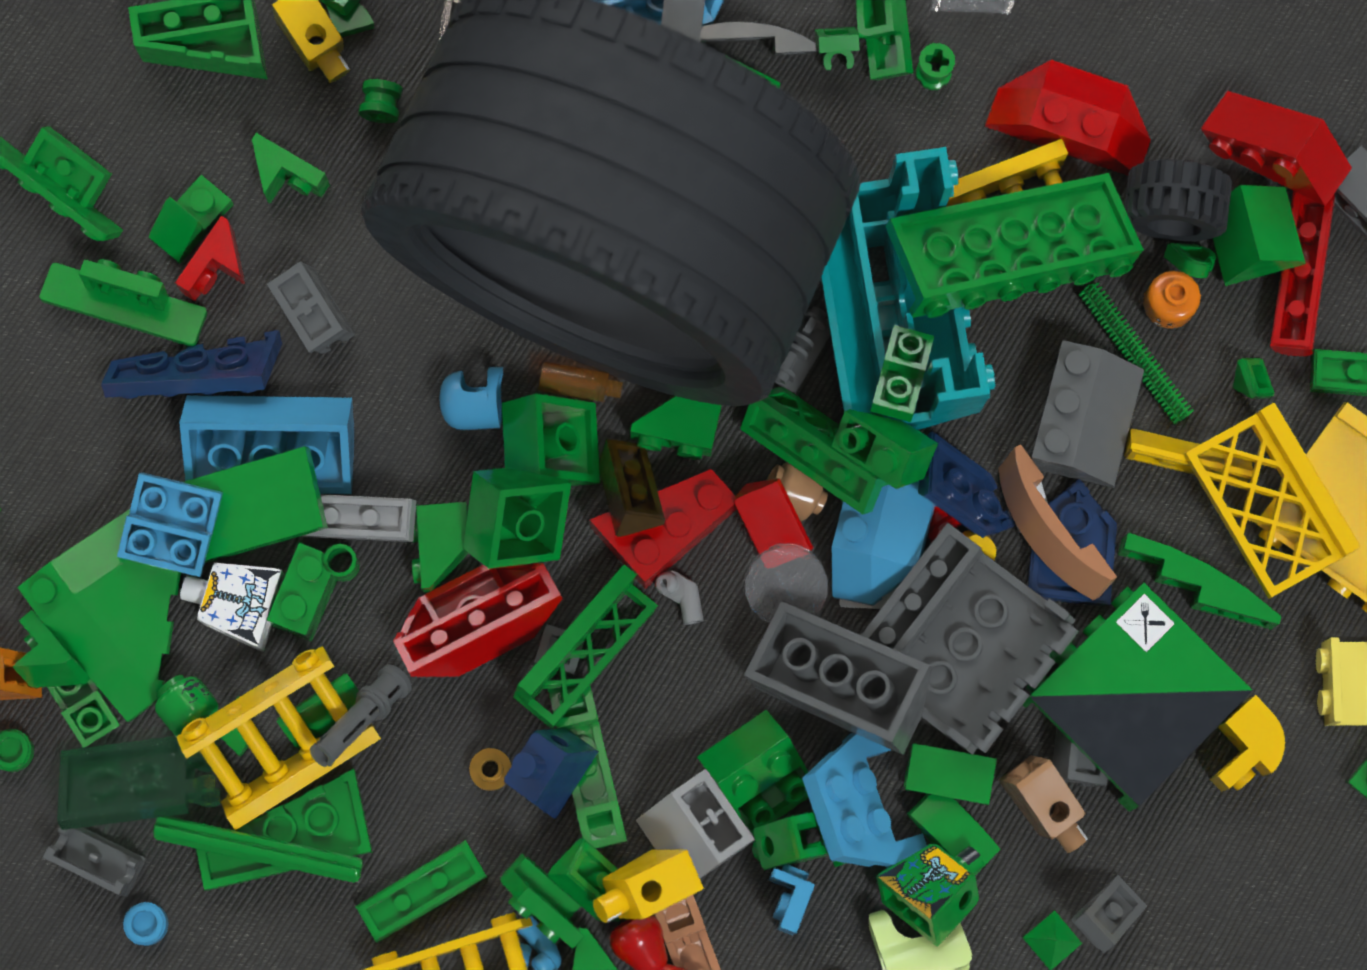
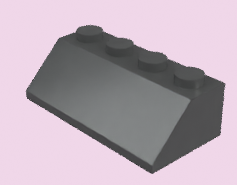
[744,601,931,755]

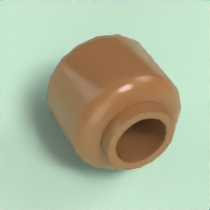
[767,462,828,521]

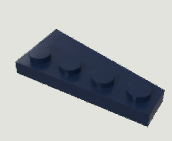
[101,330,282,399]

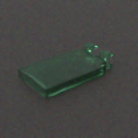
[57,736,220,830]

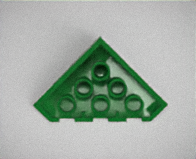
[18,508,181,722]

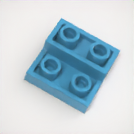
[117,472,223,577]

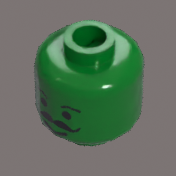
[155,675,219,737]

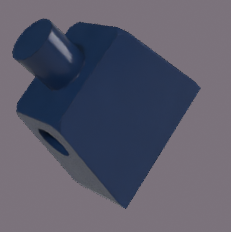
[504,728,599,819]

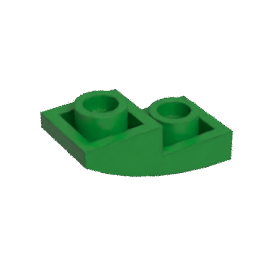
[870,325,934,422]
[47,679,120,748]
[907,794,1001,876]

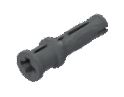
[310,664,412,767]

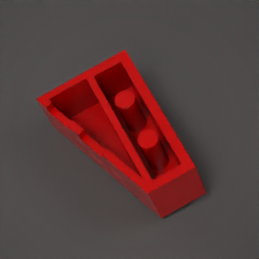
[1201,91,1352,206]
[590,469,737,589]

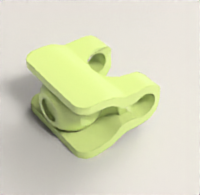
[868,910,972,970]

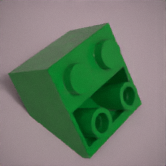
[697,710,809,836]

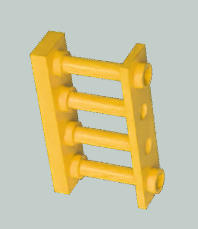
[946,139,1068,207]
[177,646,381,830]
[363,913,533,970]

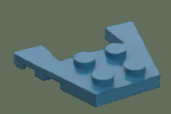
[802,733,927,869]

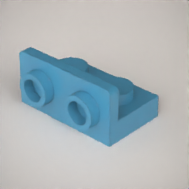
[769,864,815,936]

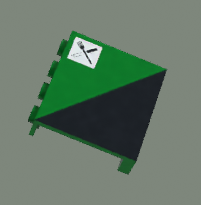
[1023,583,1253,812]

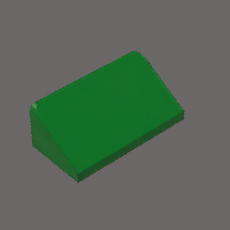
[276,674,359,749]
[547,838,621,922]

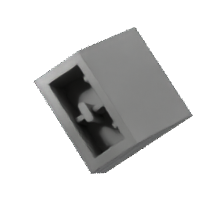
[636,769,754,879]

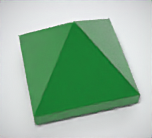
[1233,358,1274,399]
[1022,910,1082,970]

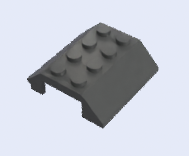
[861,523,1079,755]

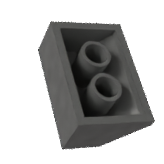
[1032,340,1144,488]

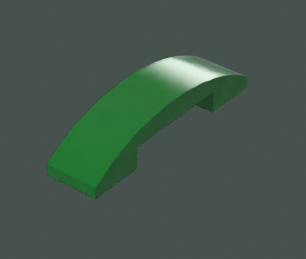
[548,686,627,850]

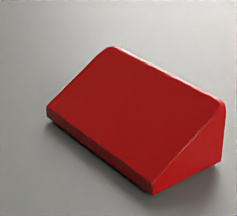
[734,478,813,568]

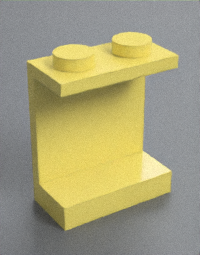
[1316,637,1367,726]

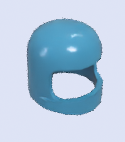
[439,366,503,430]

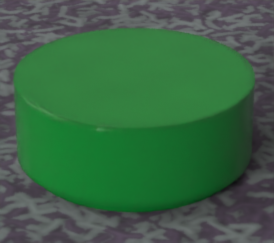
[0,729,34,772]

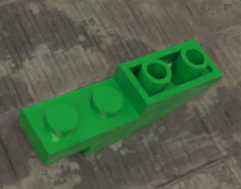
[856,0,913,81]

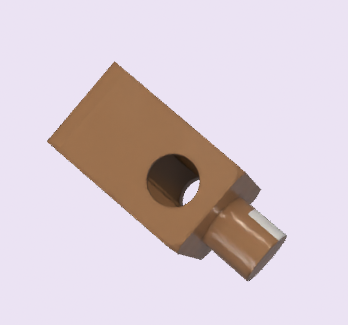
[998,755,1088,853]

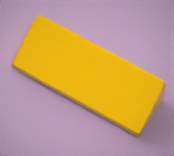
[1124,429,1253,482]

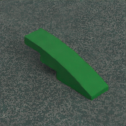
[1118,533,1281,630]

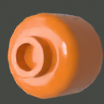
[1143,271,1201,329]

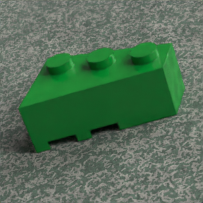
[128,0,268,80]

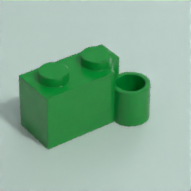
[267,543,360,642]

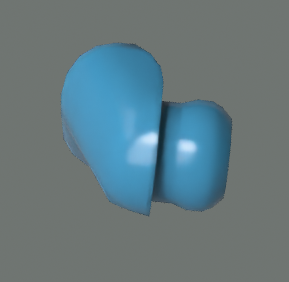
[517,915,562,970]

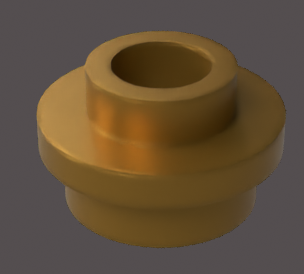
[469,748,511,791]

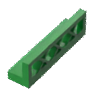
[740,387,889,515]
[513,565,658,729]

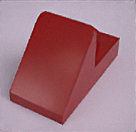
[175,216,245,301]

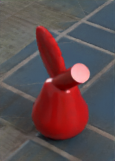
[609,915,687,970]

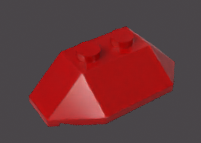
[985,60,1151,176]
[393,563,562,677]

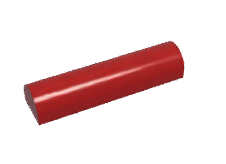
[1270,191,1335,356]

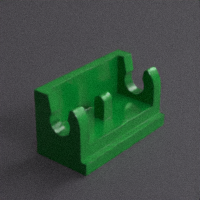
[904,743,997,805]

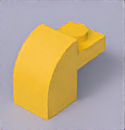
[1210,695,1285,792]

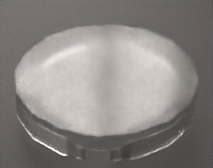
[745,544,828,623]

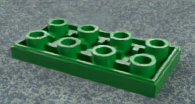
[183,446,328,563]

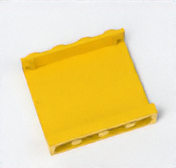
[1256,402,1367,612]

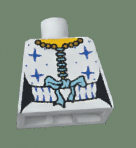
[180,563,285,652]

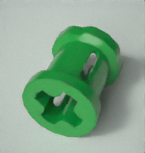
[916,43,955,90]

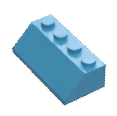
[179,395,354,494]

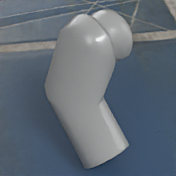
[655,570,704,625]

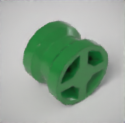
[358,79,403,123]

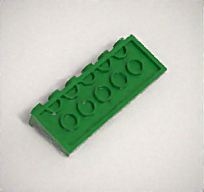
[885,173,1144,318]

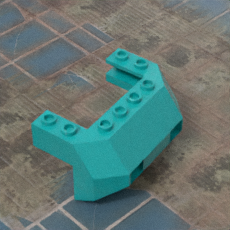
[821,147,995,430]

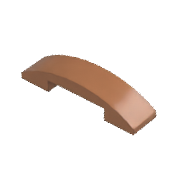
[999,445,1117,600]
[655,895,721,970]

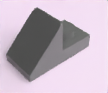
[1072,875,1147,953]

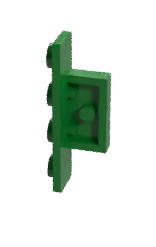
[0,126,123,241]
[39,259,207,346]

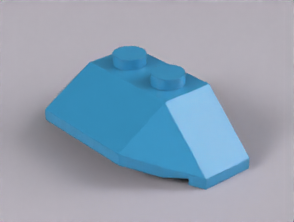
[832,481,935,606]

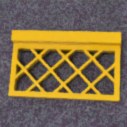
[1184,402,1361,599]

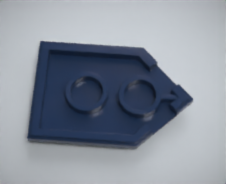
[918,432,1016,538]
[1028,479,1117,606]

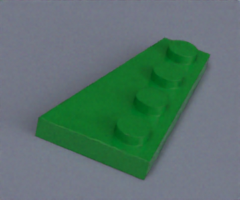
[196,769,373,891]

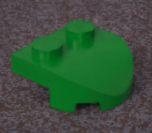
[500,853,584,949]

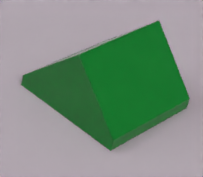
[1213,185,1306,286]

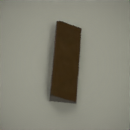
[599,439,665,537]

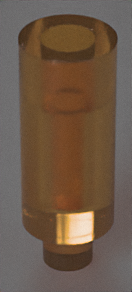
[539,361,623,402]

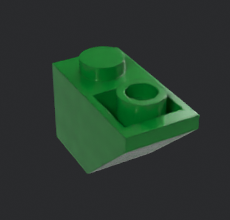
[630,396,722,460]
[831,409,938,489]
[412,502,468,594]

